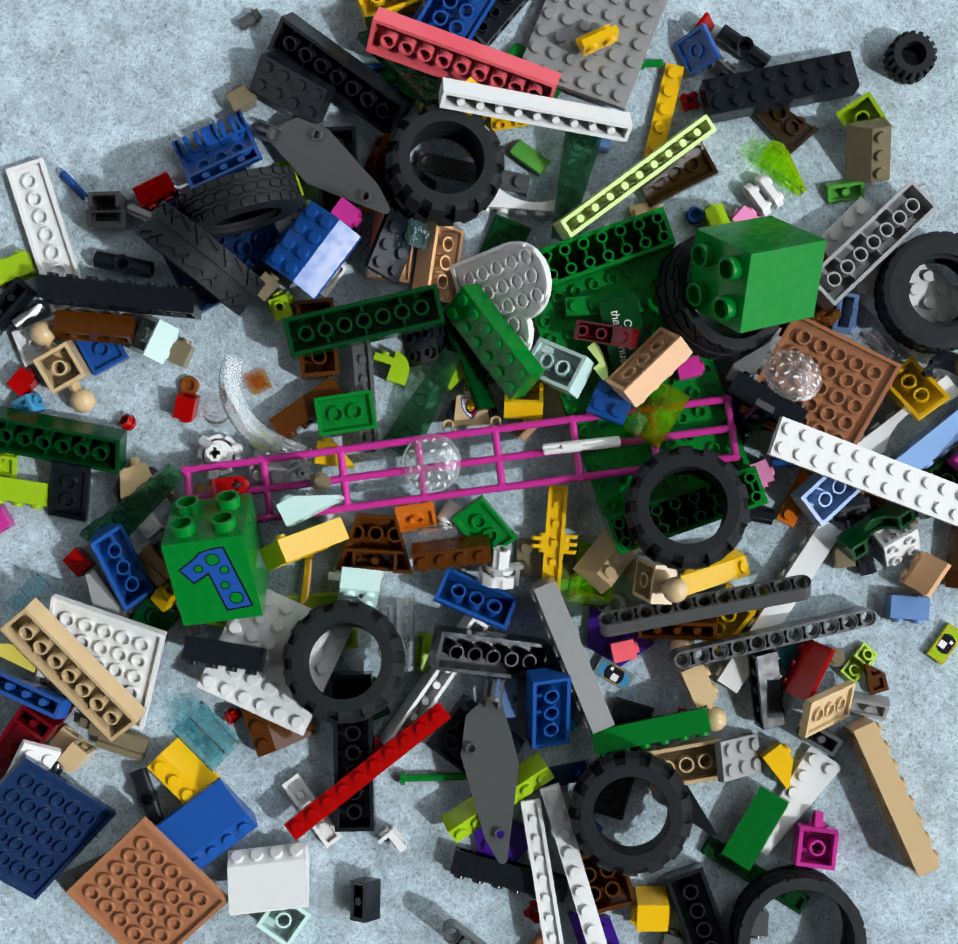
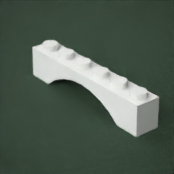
[480,188,590,219]
[857,375,958,454]

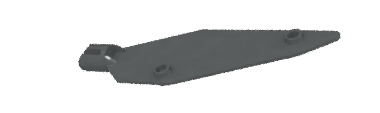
[253,117,390,214]
[461,676,519,864]

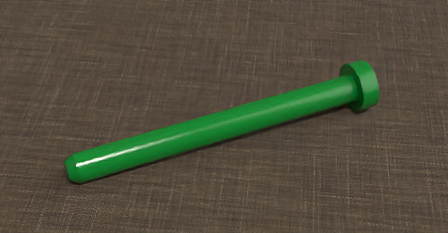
[400,771,468,785]

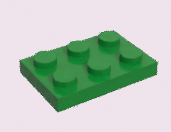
[314,389,378,437]
[451,495,517,556]

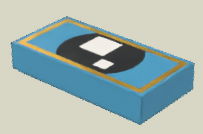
[593,656,635,692]

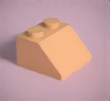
[899,552,952,598]

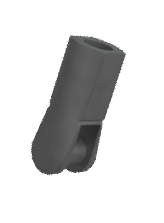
[10,303,45,331]

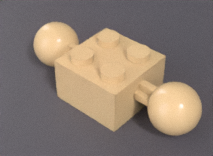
[30,321,96,413]
[625,556,688,605]
[670,639,727,732]

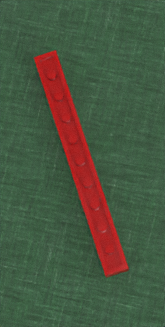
[284,702,451,840]

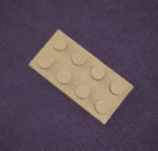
[798,680,856,738]

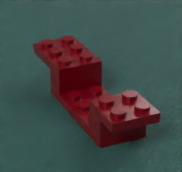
[0,682,75,780]

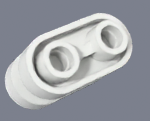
[742,174,784,217]

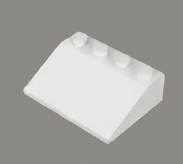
[227,842,310,916]

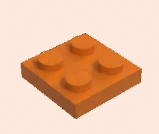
[395,501,438,533]

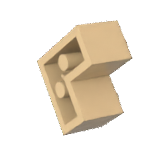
[48,724,97,773]

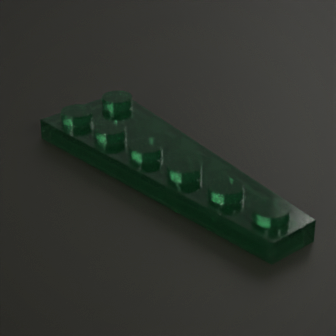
[357,29,442,106]
[550,131,602,241]
[383,348,462,459]
[80,463,184,542]

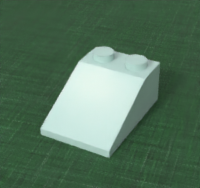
[531,337,596,399]
[276,494,345,527]

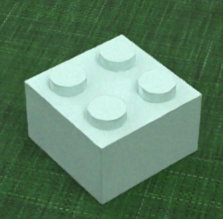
[129,314,180,364]
[338,567,381,609]
[256,907,311,944]

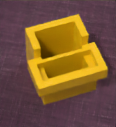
[630,886,671,932]

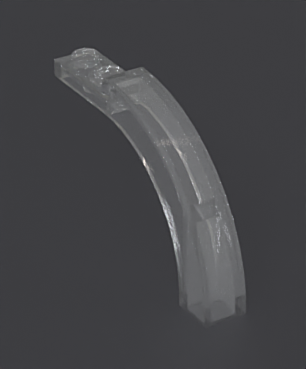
[218,353,313,461]

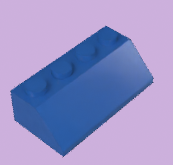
[89,523,155,611]
[433,568,519,631]
[526,668,571,749]

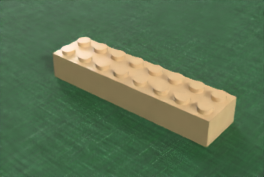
[0,597,146,742]
[843,717,941,877]

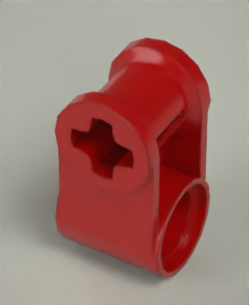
[209,476,250,498]

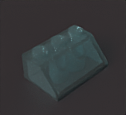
[172,700,242,772]

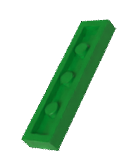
[564,292,644,318]

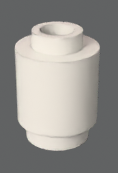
[437,500,463,529]

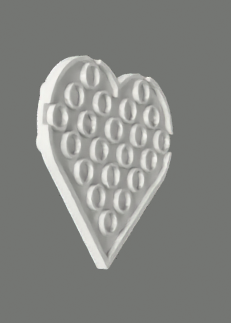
[449,241,552,350]

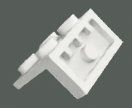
[871,523,920,568]

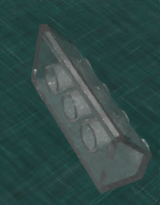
[370,592,415,672]

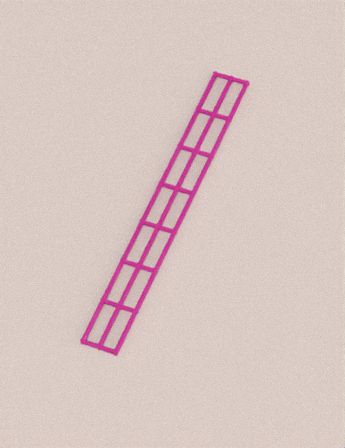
[182,395,740,523]

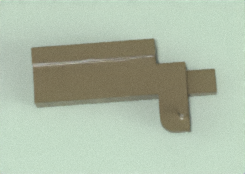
[78,715,151,762]

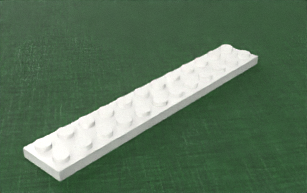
[767,416,958,527]

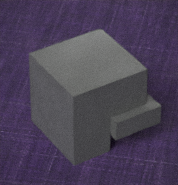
[87,191,127,230]

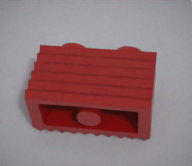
[132,171,179,211]

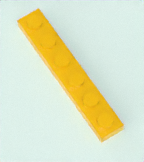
[643,63,684,177]

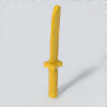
[300,528,315,605]

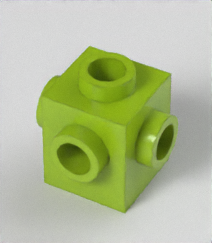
[267,290,296,322]

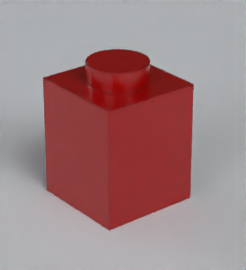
[6,367,41,396]
[173,391,200,423]
[62,547,97,577]

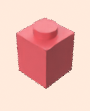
[609,638,640,663]

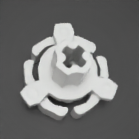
[198,434,244,479]
[477,545,524,590]

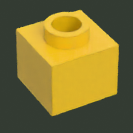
[150,582,177,612]

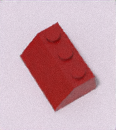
[781,640,836,701]

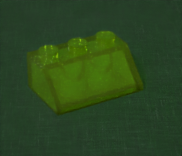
[623,382,690,449]

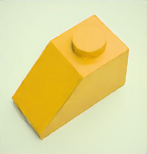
[314,438,355,469]
[760,741,793,789]

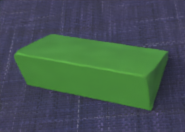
[509,140,550,177]
[823,179,864,204]

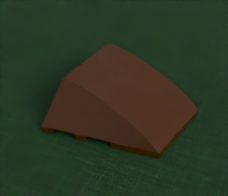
[335,513,413,574]

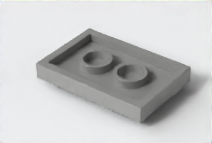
[714,733,761,782]

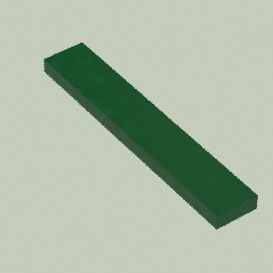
[441,304,496,411]
[700,835,810,915]

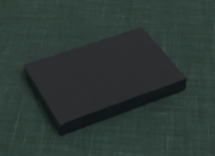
[48,459,92,522]

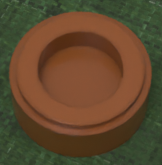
[179,376,200,394]

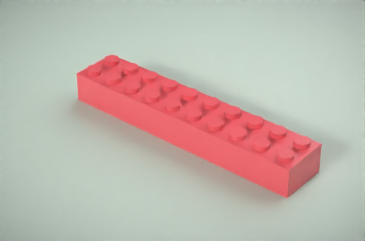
[366,7,562,98]

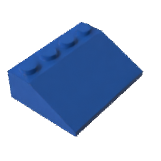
[412,0,496,40]
[156,777,258,869]

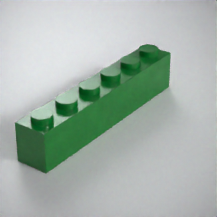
[590,706,712,757]

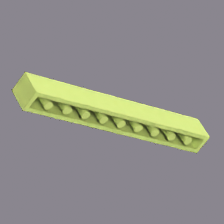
[552,114,716,240]

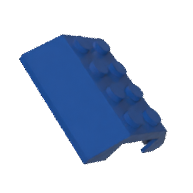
[172,110,263,189]
[260,199,362,300]

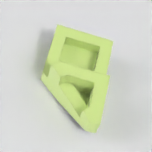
[587,342,608,381]

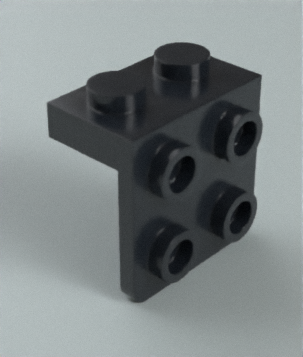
[402,326,452,367]

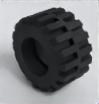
[883,30,937,85]

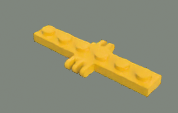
[531,485,578,590]

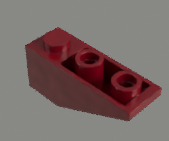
[573,319,639,349]

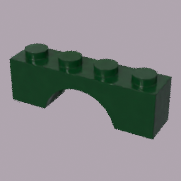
[836,501,916,562]

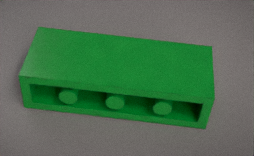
[722,786,790,871]

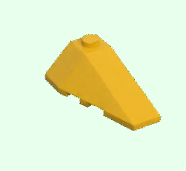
[678,548,750,595]

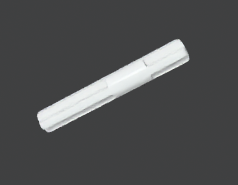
[542,436,621,455]

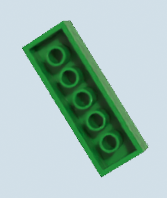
[444,283,545,400]

